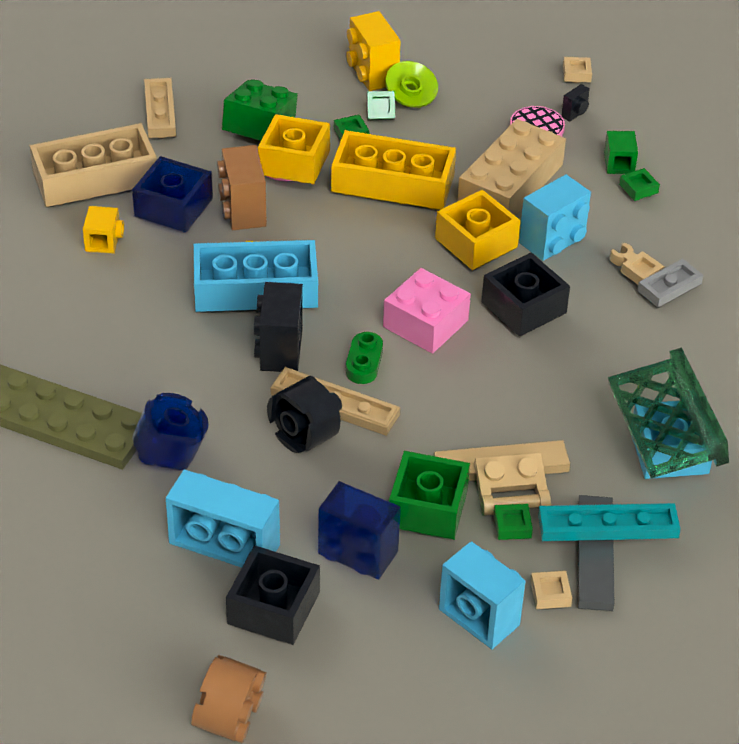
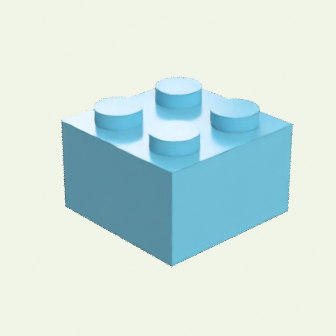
[519,174,591,261]
[630,399,715,479]
[439,541,526,649]

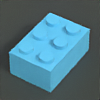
[166,469,280,568]

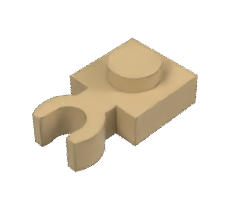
[610,243,665,285]

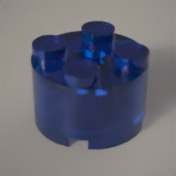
[133,393,209,470]

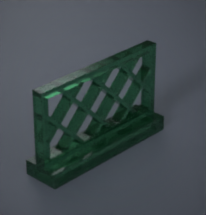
[608,347,729,478]

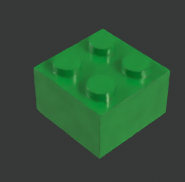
[222,79,298,141]
[388,451,470,540]

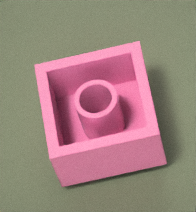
[383,268,471,354]

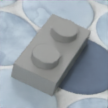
[637,259,703,307]

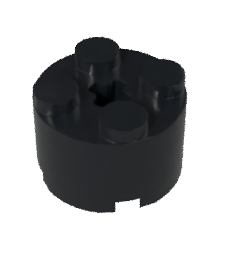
[267,376,342,453]

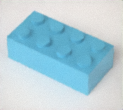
[193,240,318,312]

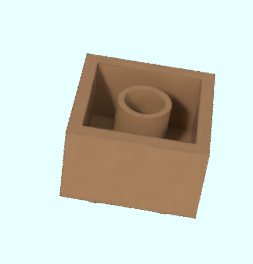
[217,145,267,230]

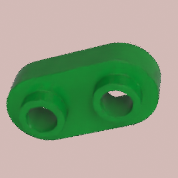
[346,332,383,384]

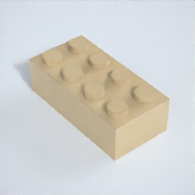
[458,119,566,216]
[30,123,158,207]

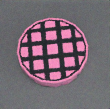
[510,106,565,137]

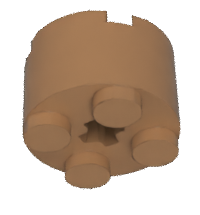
[191,655,267,743]

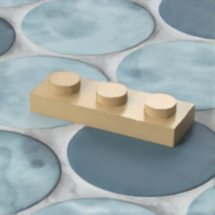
[144,78,176,138]

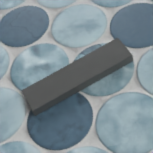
[578,495,615,611]

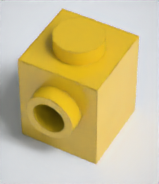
[83,206,124,253]

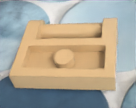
[474,452,551,516]

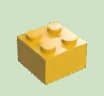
[346,11,401,91]
[258,114,330,184]
[435,189,521,270]

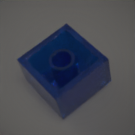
[132,156,213,233]
[318,481,401,580]

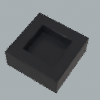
[561,84,590,122]

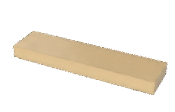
[271,367,400,436]
[434,440,570,481]

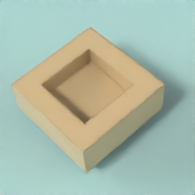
[563,57,592,83]
[530,571,572,609]

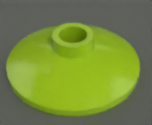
[385,61,438,108]

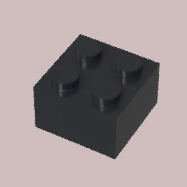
[481,252,570,337]
[254,282,303,372]
[226,545,320,645]

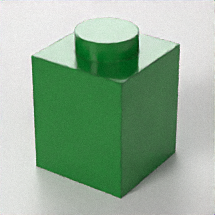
[604,131,638,174]

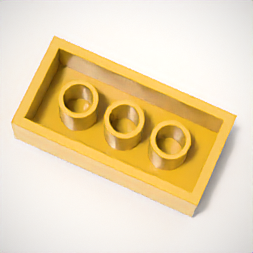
[331,130,456,210]

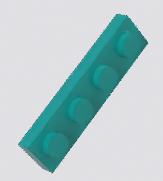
[538,503,681,541]

